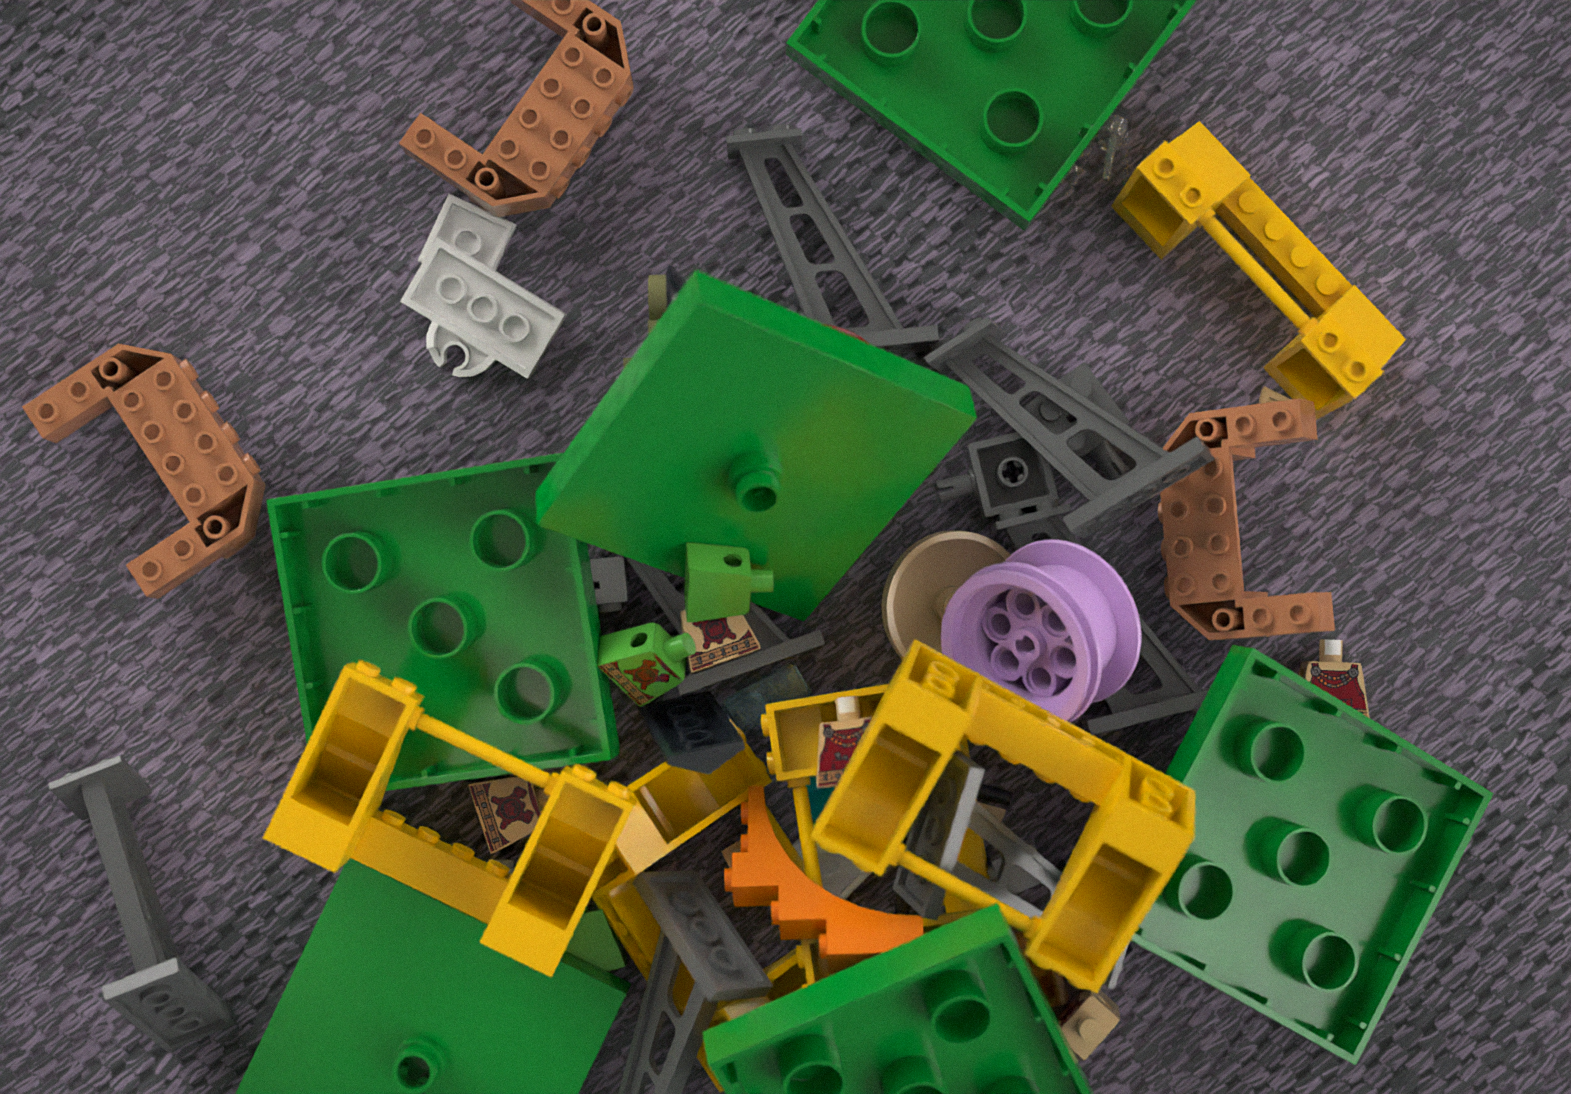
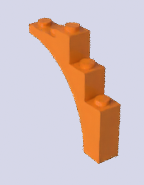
[724,786,924,974]

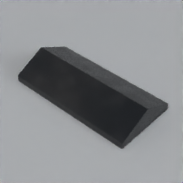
[637,691,745,774]

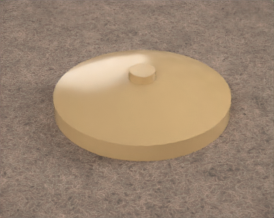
[882,530,1010,660]

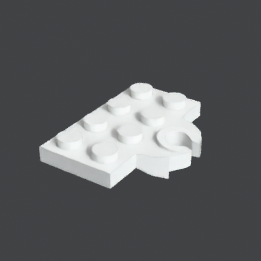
[400,237,567,379]

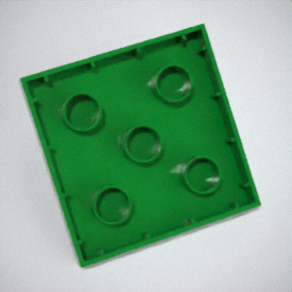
[786,0,1198,231]
[535,270,977,621]
[266,452,621,791]
[1130,645,1494,1065]
[235,858,632,1094]
[702,902,1094,1094]

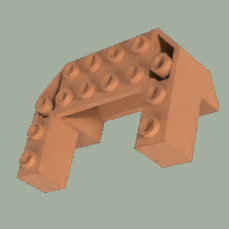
[399,0,634,217]
[22,344,265,599]
[1158,398,1335,640]

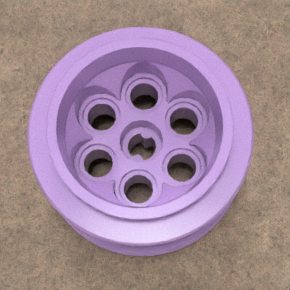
[941,539,1141,723]

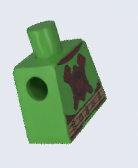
[597,622,696,707]

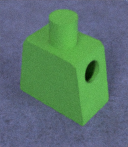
[684,543,773,622]
[565,905,628,971]

